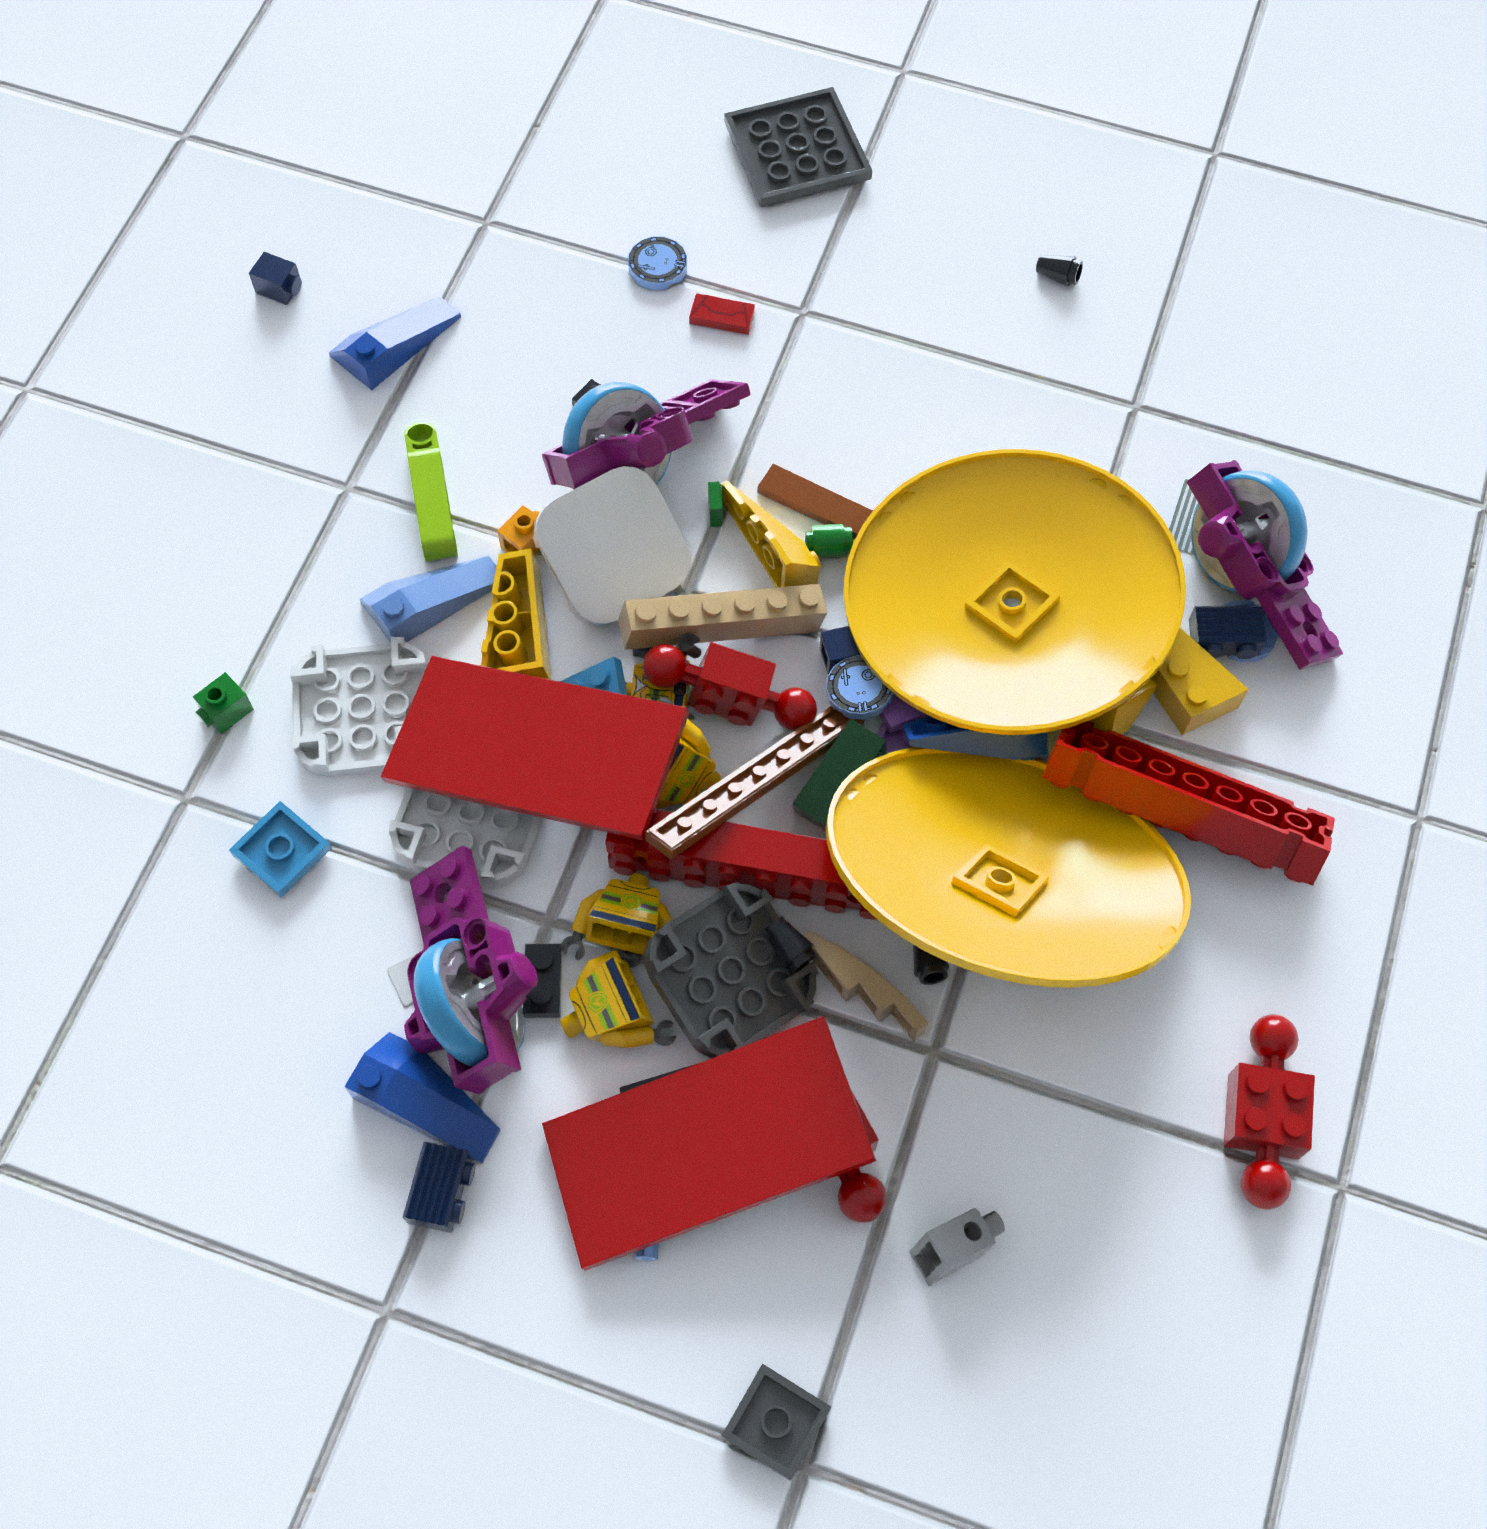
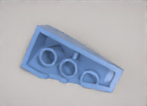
[359,555,496,643]

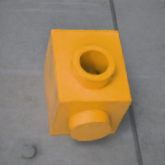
[497,505,540,556]

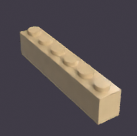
[618,584,828,650]

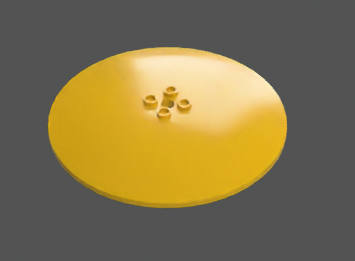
[844,449,1186,735]
[826,747,1191,988]

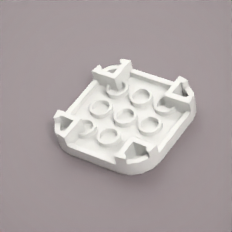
[532,466,691,625]
[289,636,427,777]
[388,787,544,888]

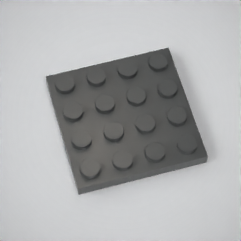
[724,87,873,207]

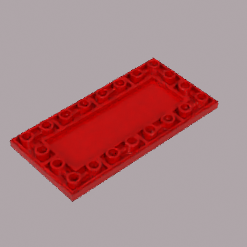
[381,656,689,841]
[542,1016,877,1271]

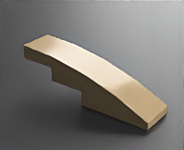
[803,931,929,1042]

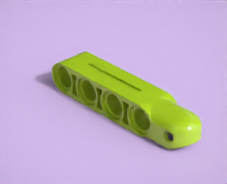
[404,422,458,562]

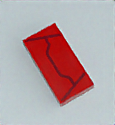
[689,293,756,335]

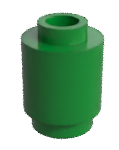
[805,524,853,558]

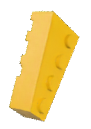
[480,548,551,680]
[1150,628,1249,735]

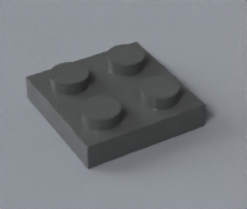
[721,1363,832,1482]

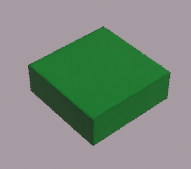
[708,481,723,527]

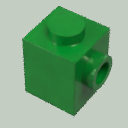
[192,672,254,734]

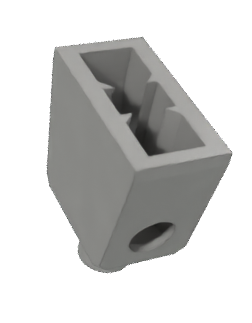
[909,1208,1005,1286]

